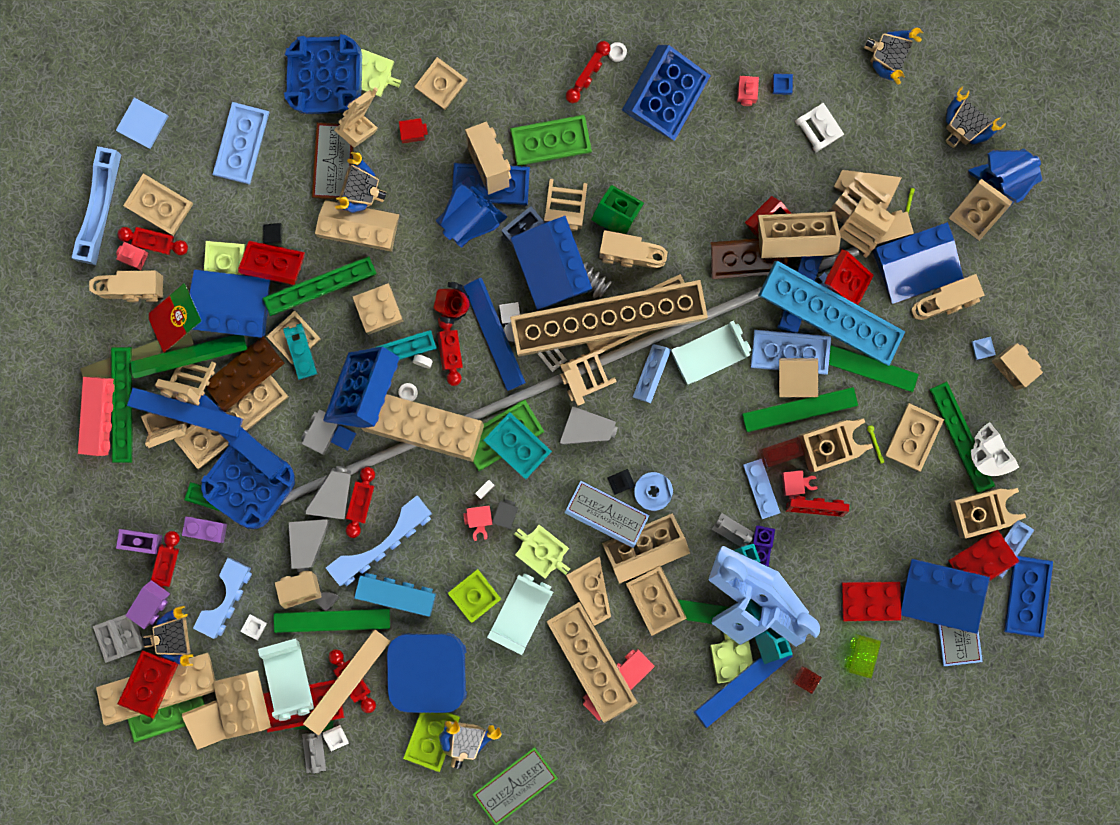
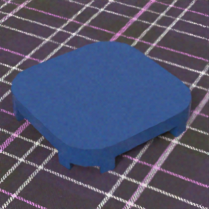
[284,34,362,114]
[201,443,295,529]
[387,633,467,713]

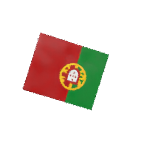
[149,283,202,353]

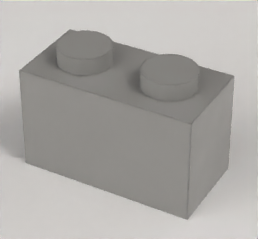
[301,409,340,455]

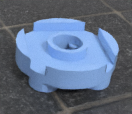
[634,472,673,511]

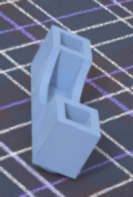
[193,558,252,639]

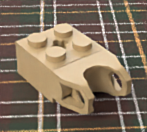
[599,230,668,269]
[89,271,163,302]
[911,274,985,320]
[798,418,873,472]
[950,488,1026,538]

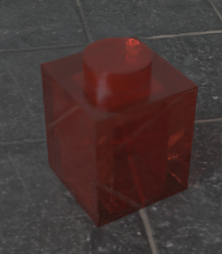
[793,666,822,694]

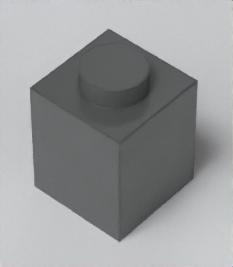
[492,499,518,529]

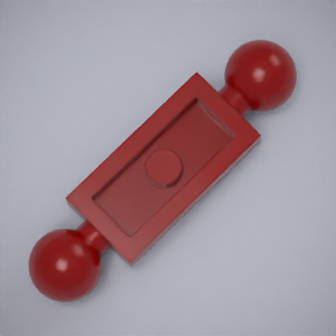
[565,41,611,104]
[117,227,188,255]
[437,315,463,386]
[345,467,375,538]
[151,531,180,590]
[328,649,376,713]

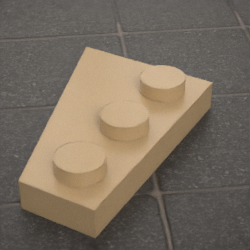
[833,170,902,210]
[566,556,611,626]

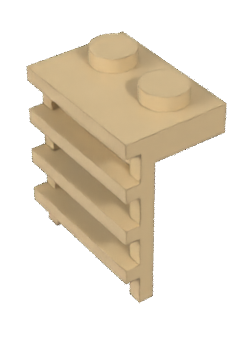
[334,87,379,148]
[828,172,890,231]
[544,179,587,231]
[839,196,895,258]
[559,348,616,406]
[155,362,216,406]
[141,412,188,448]

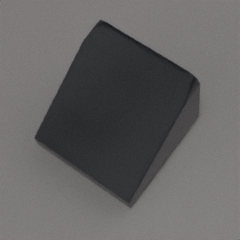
[263,223,283,244]
[607,469,635,495]

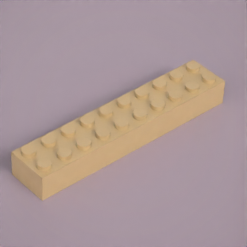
[510,280,708,357]

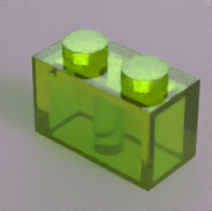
[844,634,881,679]

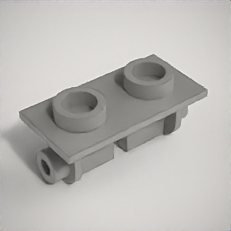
[712,513,754,547]
[302,732,326,773]

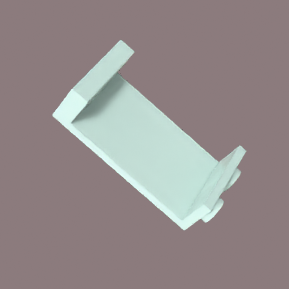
[670,320,751,386]
[487,573,553,655]
[258,638,314,721]

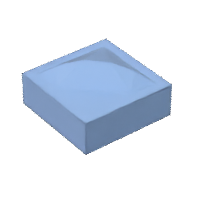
[971,337,996,360]

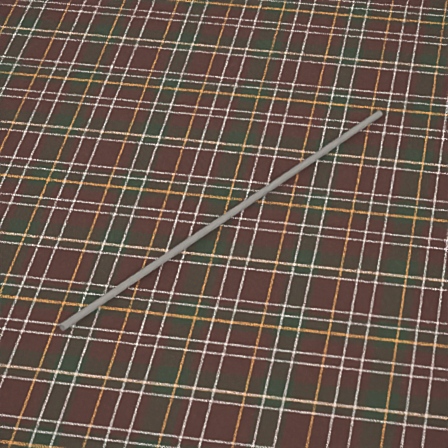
[281,246,859,505]

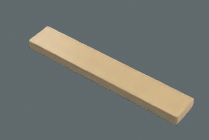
[303,630,390,736]

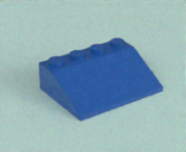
[622,45,711,141]
[511,216,592,310]
[873,222,964,304]
[190,269,271,338]
[323,346,400,428]
[901,559,990,634]

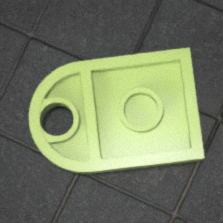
[204,241,245,275]

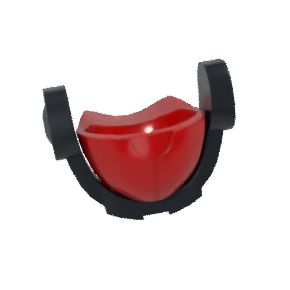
[434,282,470,324]

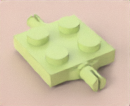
[361,49,401,97]
[514,525,570,579]
[710,632,753,684]

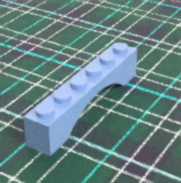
[72,146,121,265]
[326,496,432,587]

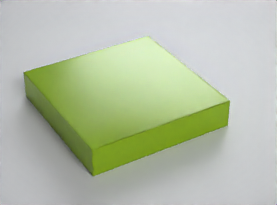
[448,569,501,623]

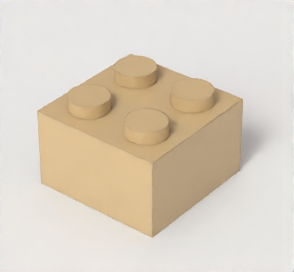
[353,283,404,335]
[992,343,1043,390]

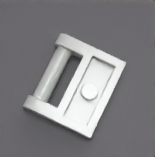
[795,103,844,153]

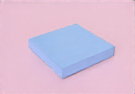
[116,98,169,149]

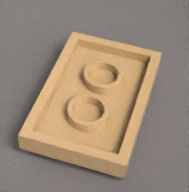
[123,173,193,236]
[949,179,1013,241]
[884,403,944,472]
[626,566,687,636]

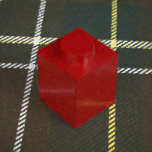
[399,118,428,143]

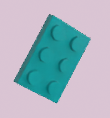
[484,412,552,480]

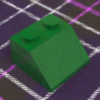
[591,185,644,235]

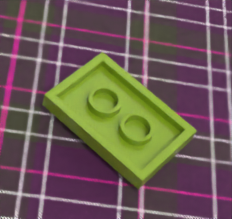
[403,712,460,772]

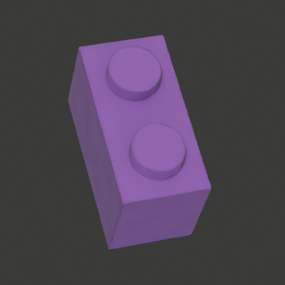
[182,517,227,543]
[116,529,162,554]
[125,580,170,629]

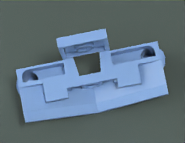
[708,546,820,647]

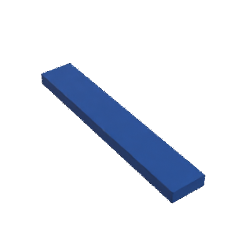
[464,278,526,391]
[127,388,243,438]
[199,394,284,480]
[694,655,793,728]

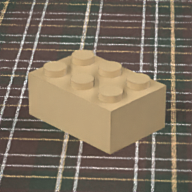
[465,122,511,195]
[213,670,271,739]

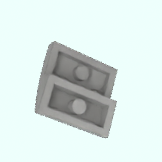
[93,614,145,663]

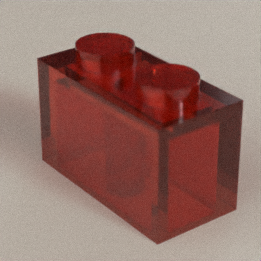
[760,437,804,468]

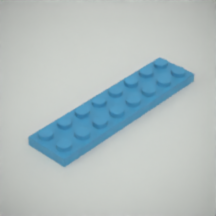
[758,261,905,366]

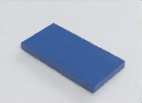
[452,163,530,205]
[1004,556,1053,638]

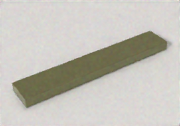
[80,331,195,378]

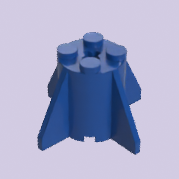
[968,148,1042,214]
[436,176,507,248]

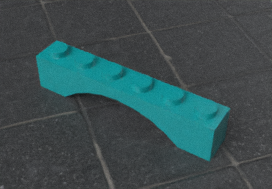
[733,544,793,664]

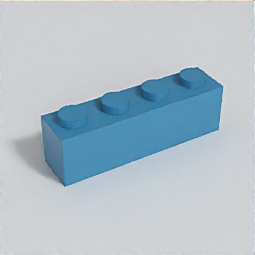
[354,573,436,617]

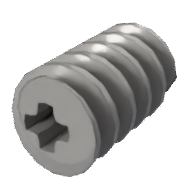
[584,262,612,299]

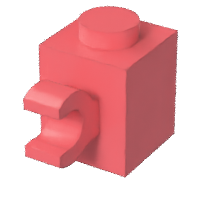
[737,76,759,106]
[116,242,149,270]
[781,470,818,499]
[463,506,492,541]

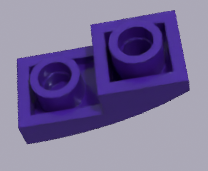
[752,525,775,567]

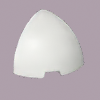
[971,422,1019,476]

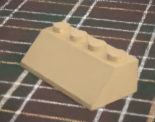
[315,200,399,252]
[758,212,841,258]
[602,513,690,584]

